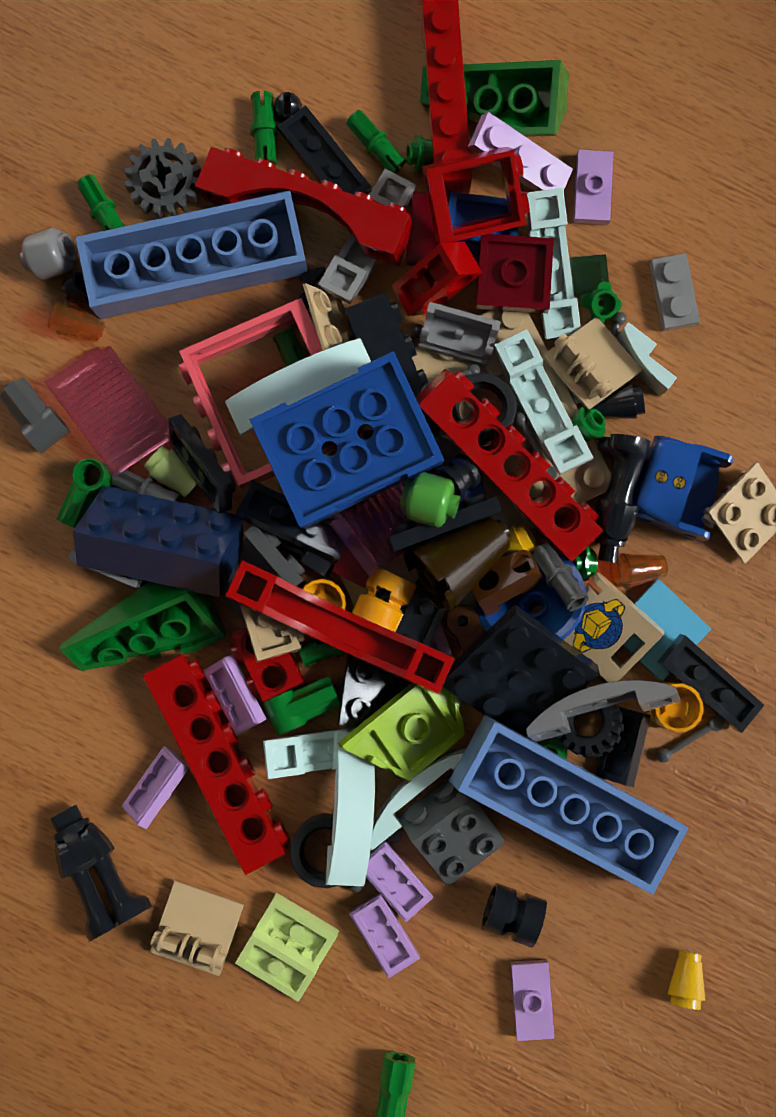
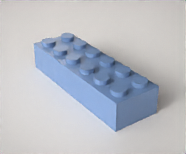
[75,191,308,319]
[449,715,689,895]

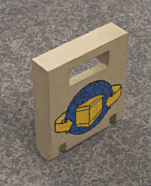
[564,573,665,683]

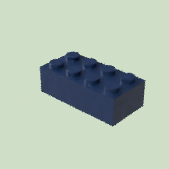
[73,486,243,597]

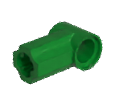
[56,458,114,528]
[263,676,341,736]

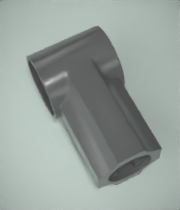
[0,378,70,454]

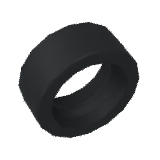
[452,373,517,446]
[290,813,339,889]

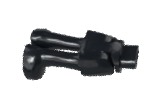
[595,434,650,563]
[50,805,152,942]

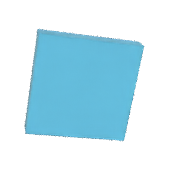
[622,579,711,682]

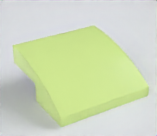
[235,892,339,1002]

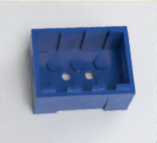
[249,351,444,528]

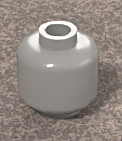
[20,228,77,280]

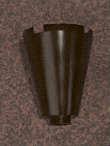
[404,517,511,613]

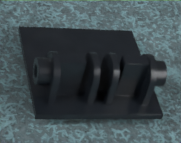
[338,654,410,728]

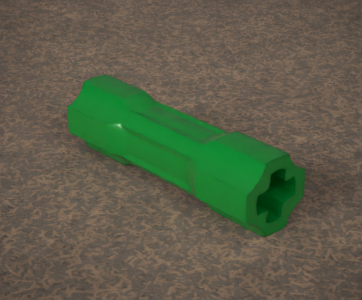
[375,1051,416,1117]

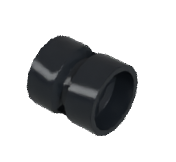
[481,883,547,948]

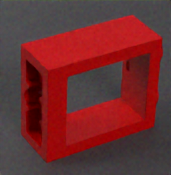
[422,147,530,244]

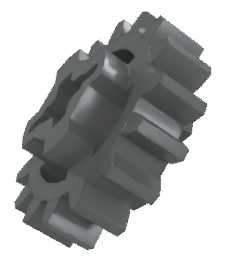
[124,138,201,219]

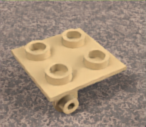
[303,283,354,351]
[542,317,643,410]
[701,462,776,564]
[150,880,244,977]

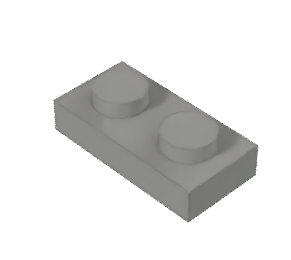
[649,253,700,332]

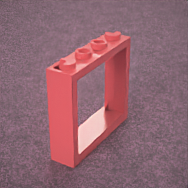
[179,298,362,490]

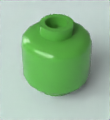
[400,472,460,528]

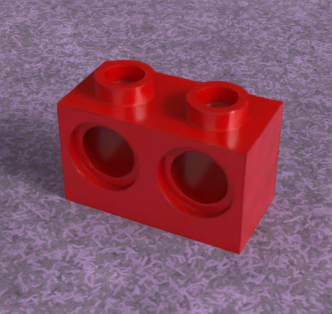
[392,241,482,316]
[230,628,305,702]

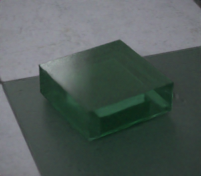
[570,254,609,296]

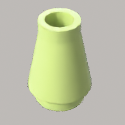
[144,445,197,498]

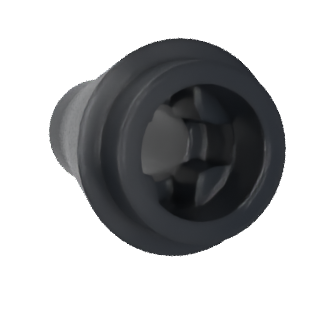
[593,384,645,419]

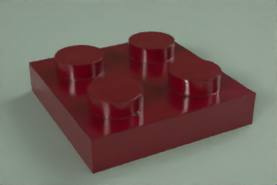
[476,234,554,314]

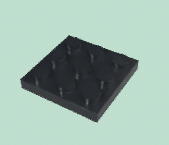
[442,605,600,737]

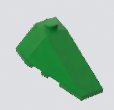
[420,60,569,137]
[60,581,226,671]

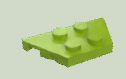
[338,655,465,782]

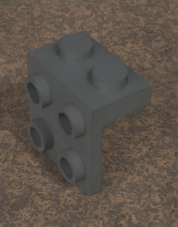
[221,525,306,623]
[397,777,504,884]

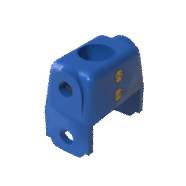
[632,436,734,542]

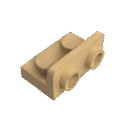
[239,604,305,662]

